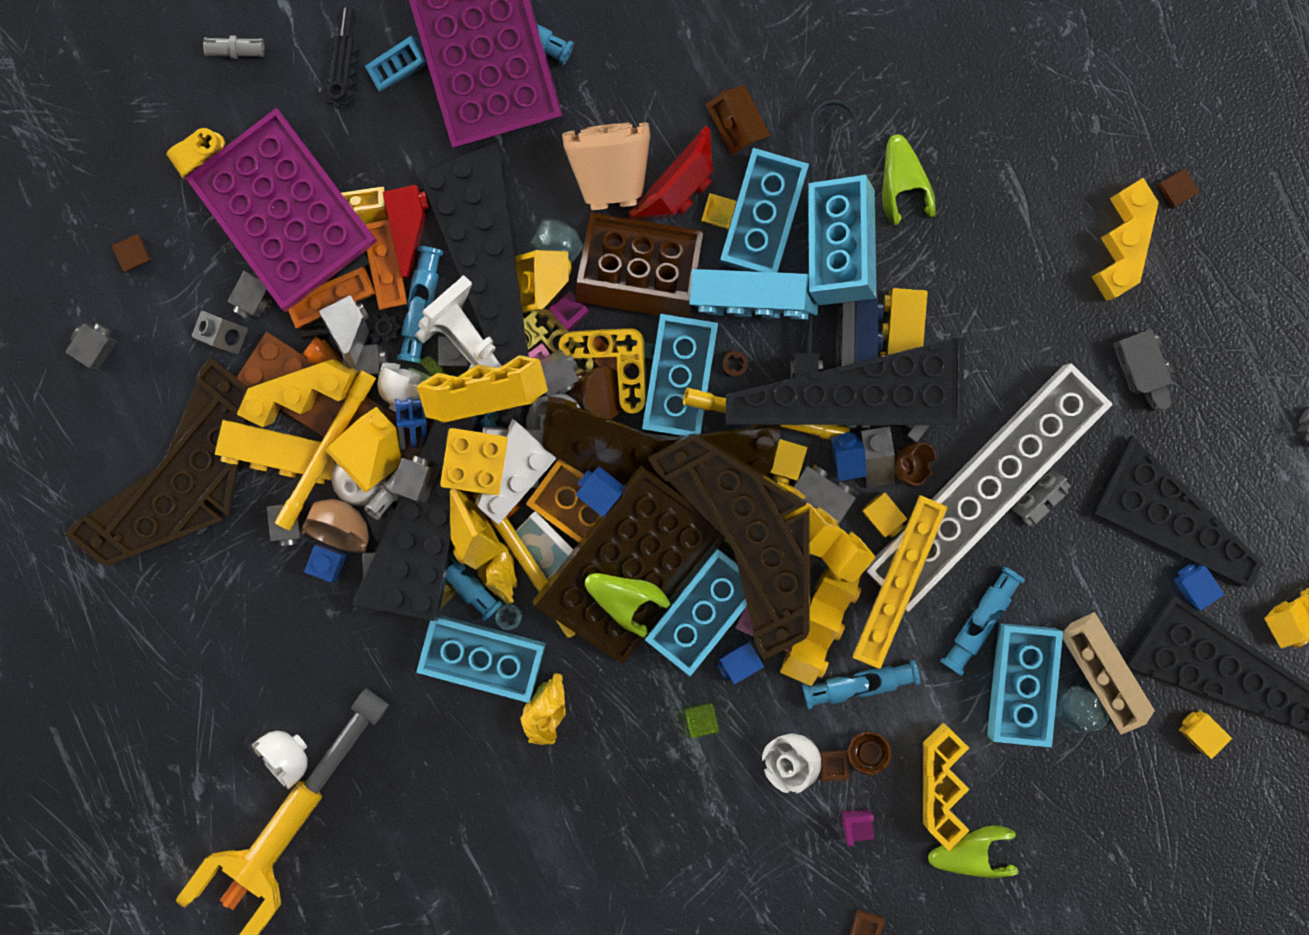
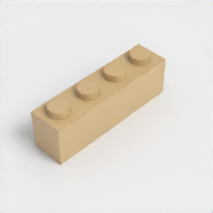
[1062,612,1155,735]

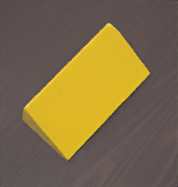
[341,187,388,224]

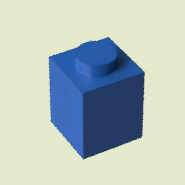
[830,432,867,481]
[576,466,624,517]
[304,544,347,582]
[1173,563,1225,611]
[717,639,764,685]

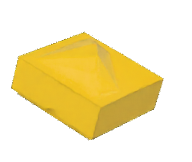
[701,193,737,230]

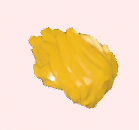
[477,542,517,604]
[520,673,566,745]

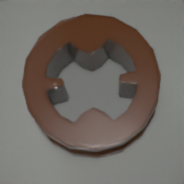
[721,351,748,376]

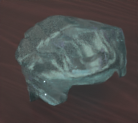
[530,219,584,263]
[1056,685,1110,732]

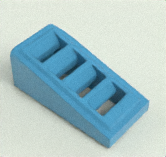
[365,36,428,92]

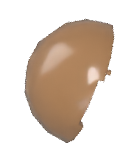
[301,499,369,554]

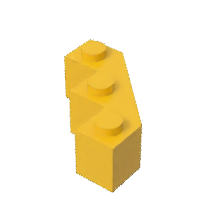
[1092,178,1159,301]
[417,355,548,422]
[237,359,360,427]
[777,481,876,583]
[780,565,862,686]
[1264,588,1309,648]
[923,723,970,851]

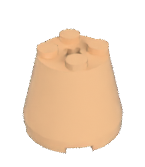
[562,122,650,210]

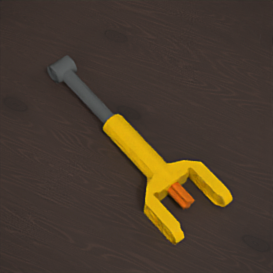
[176,688,390,935]

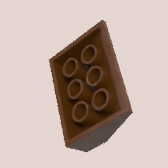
[575,212,703,318]

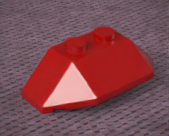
[629,126,712,220]

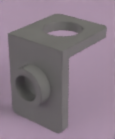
[192,311,248,354]

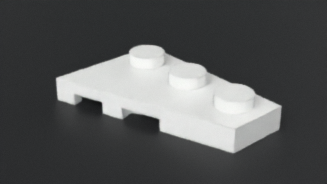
[475,419,556,525]

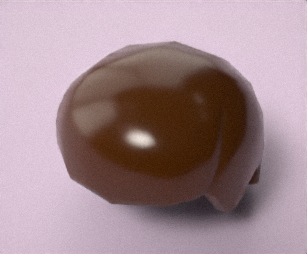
[894,442,936,487]
[847,731,892,775]

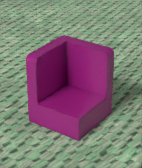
[548,291,590,332]
[841,809,874,847]

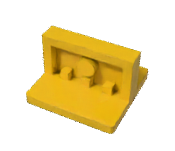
[440,428,508,495]

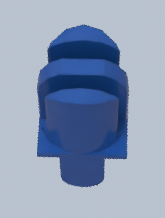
[395,398,428,449]

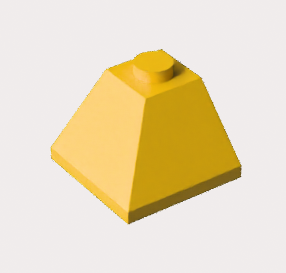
[515,250,571,313]
[325,407,401,493]
[450,489,504,570]

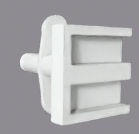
[415,276,502,370]

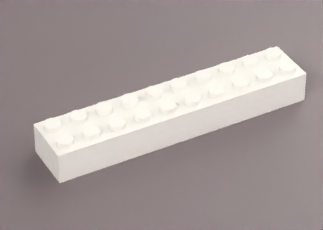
[865,363,1113,612]

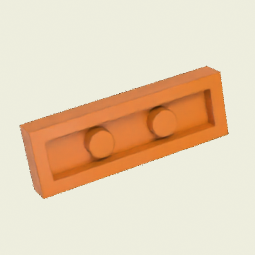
[365,220,408,310]
[288,267,376,328]

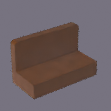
[705,85,770,155]

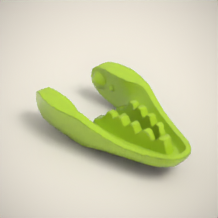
[882,134,935,225]
[584,573,670,638]
[928,825,1019,879]

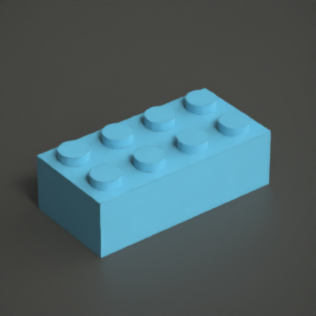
[719,148,809,273]
[809,175,877,305]
[690,269,818,320]
[642,314,718,436]
[645,548,747,676]
[416,614,546,703]
[987,623,1063,747]

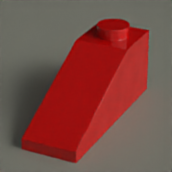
[383,185,429,280]

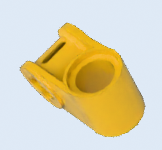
[166,128,226,179]

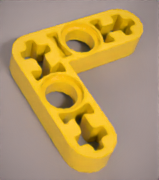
[559,328,647,414]

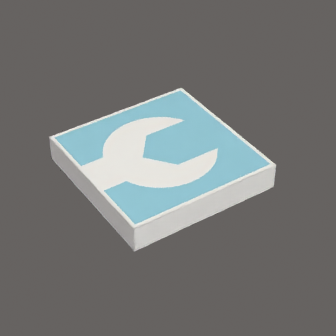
[504,511,573,580]

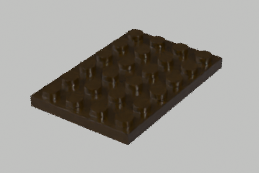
[532,465,725,664]

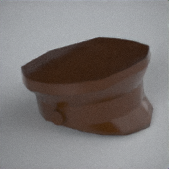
[569,366,622,419]

